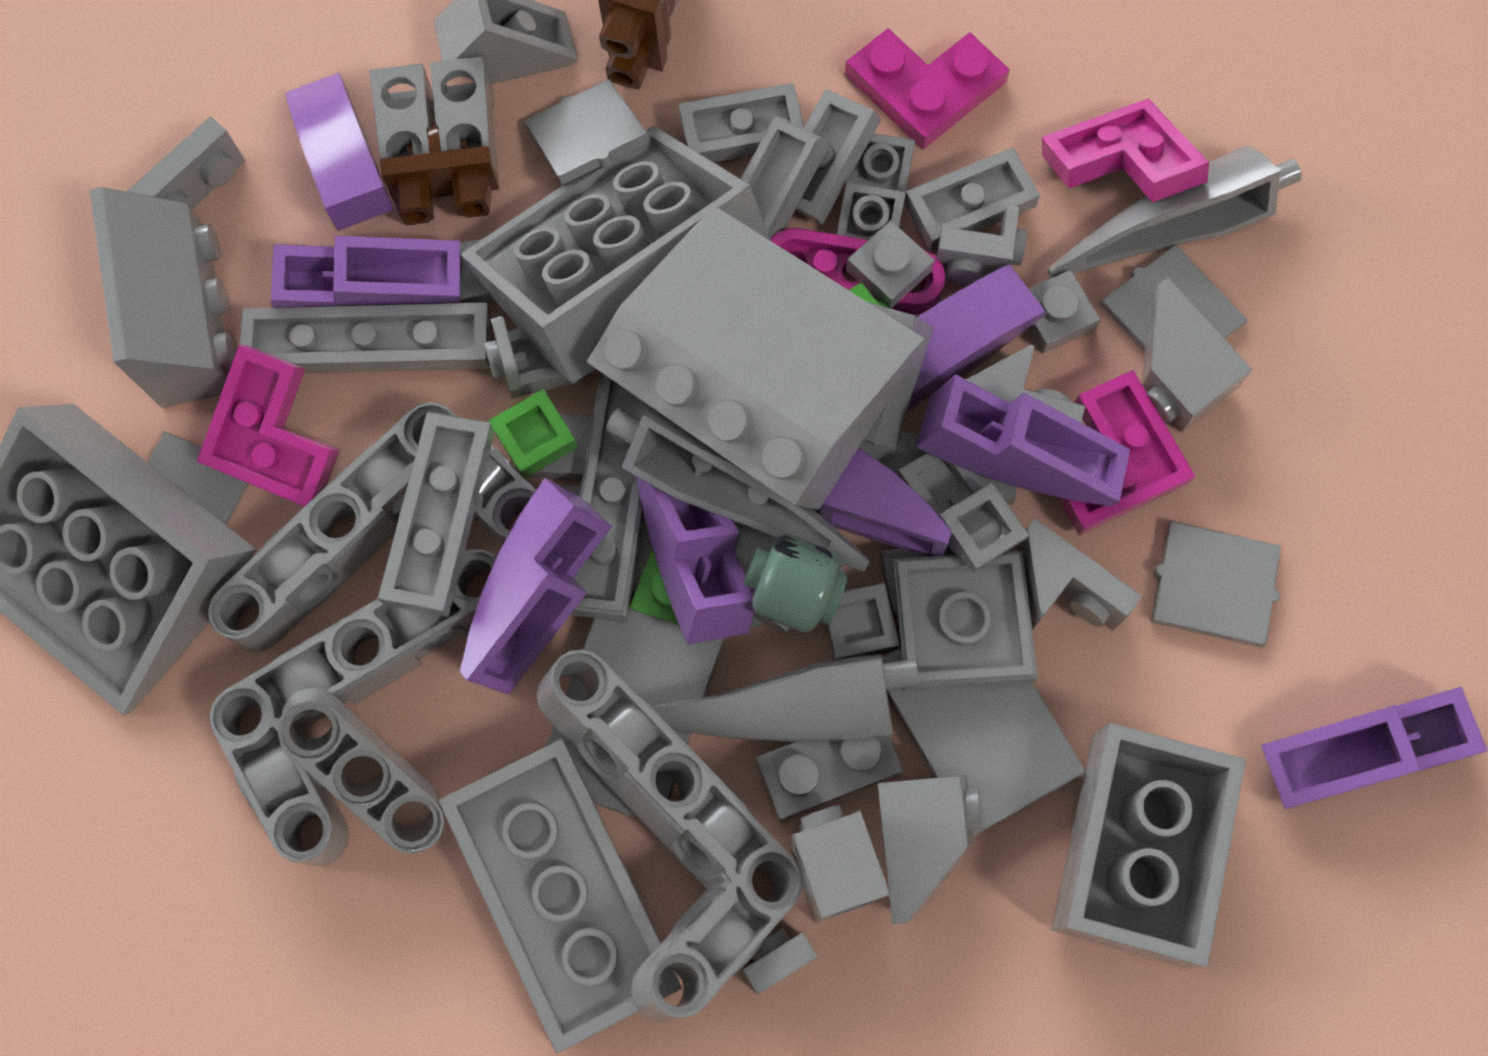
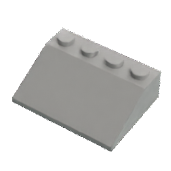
[460,125,770,384]
[587,205,927,510]
[0,404,257,715]

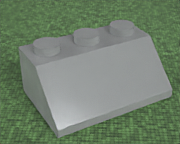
[90,187,236,408]

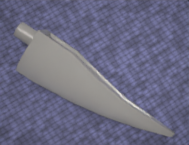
[1048,146,1301,278]
[606,408,870,572]
[649,653,920,742]

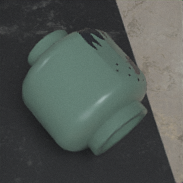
[743,534,848,633]

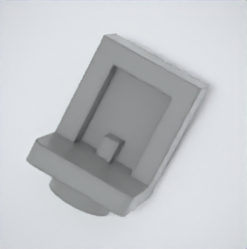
[935,205,1027,286]
[484,316,583,399]

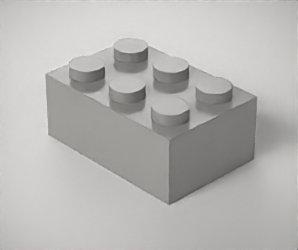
[1051,723,1246,968]

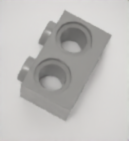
[789,805,890,923]

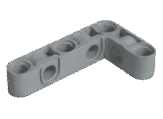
[208,402,536,652]
[209,549,496,866]
[536,650,803,1022]

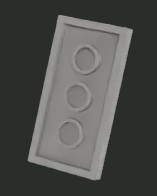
[438,738,682,1054]

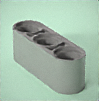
[278,688,444,854]

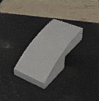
[897,453,1030,572]

